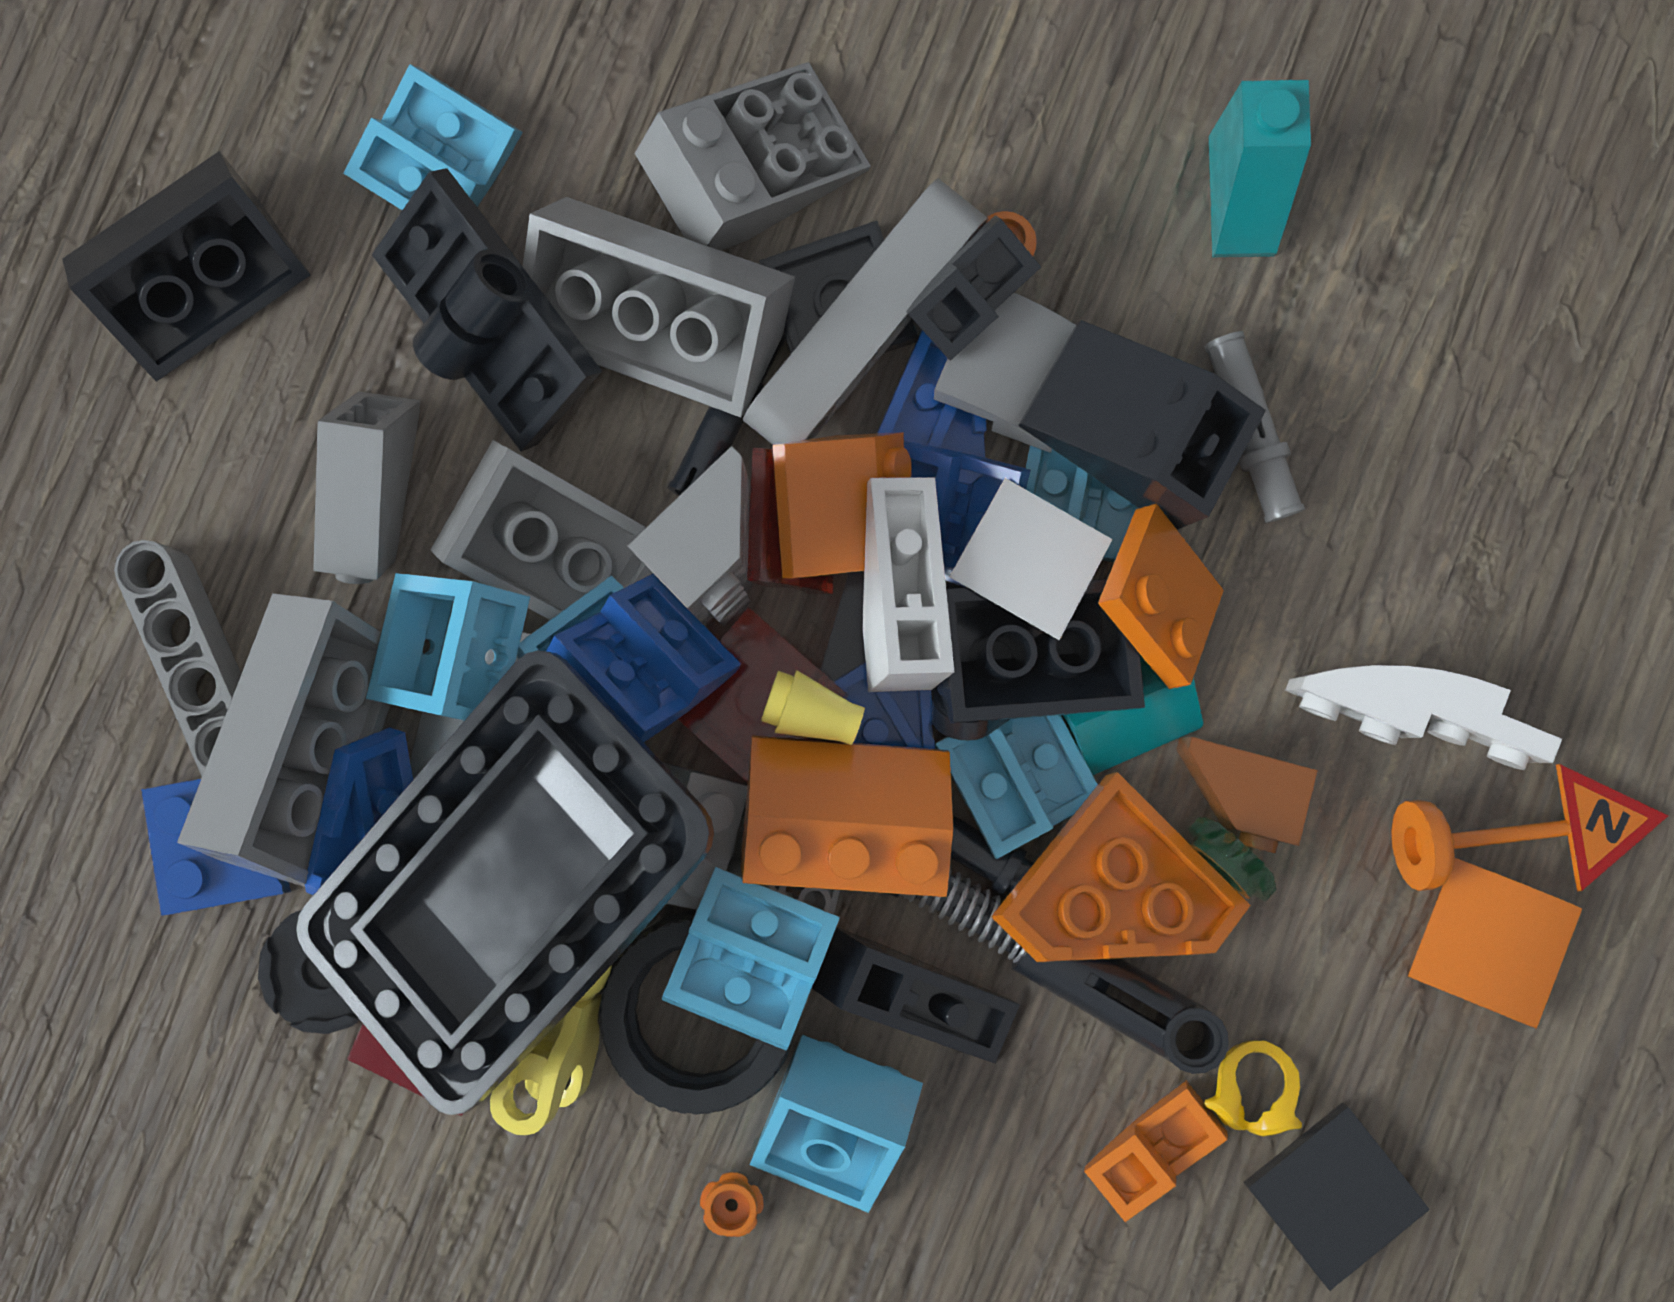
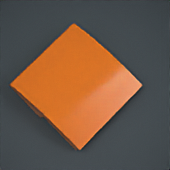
[1408,858,1583,1029]

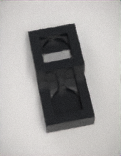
[906,216,1041,361]

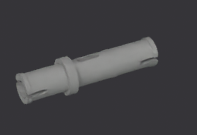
[1204,331,1305,523]

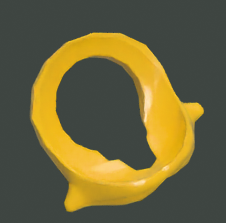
[1204,1040,1302,1137]

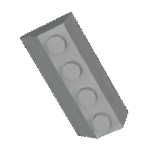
[523,197,795,417]
[627,446,755,629]
[177,593,391,887]

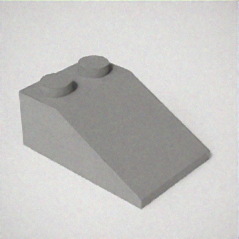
[430,440,653,620]

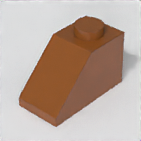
[1176,737,1318,854]

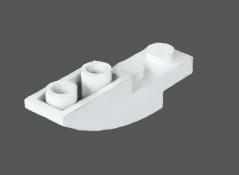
[1285,665,1562,770]

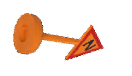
[1391,764,1668,892]

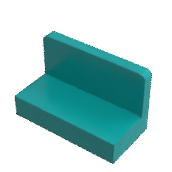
[1063,653,1204,775]

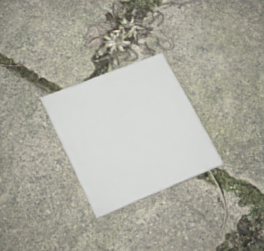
[950,478,1113,640]

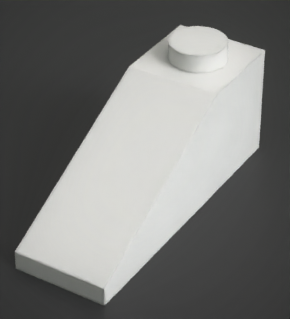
[863,478,954,692]

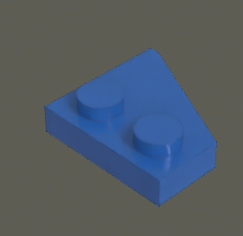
[877,330,987,458]

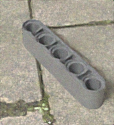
[743,178,989,445]
[114,540,241,776]

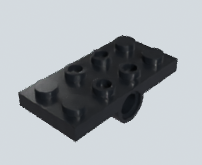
[372,168,602,452]

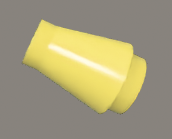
[761,670,865,745]

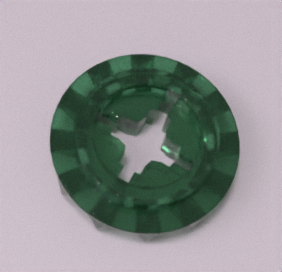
[1188,817,1277,901]

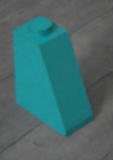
[1208,80,1311,258]

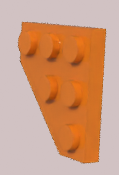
[991,772,1251,962]

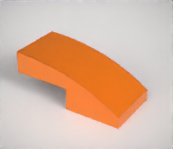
[1084,1080,1228,1222]

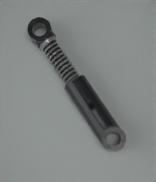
[888,868,1229,1074]

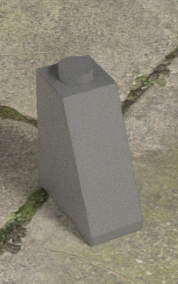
[313,392,420,584]

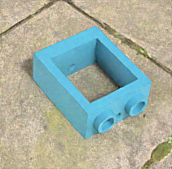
[366,573,530,721]

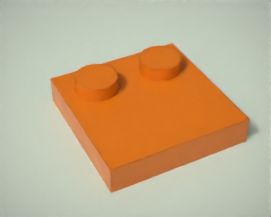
[1098,504,1224,689]

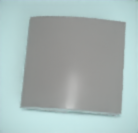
[934,293,1076,453]

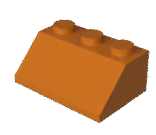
[741,735,953,897]

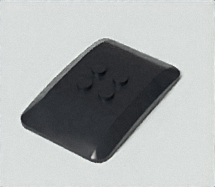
[296,650,714,1115]

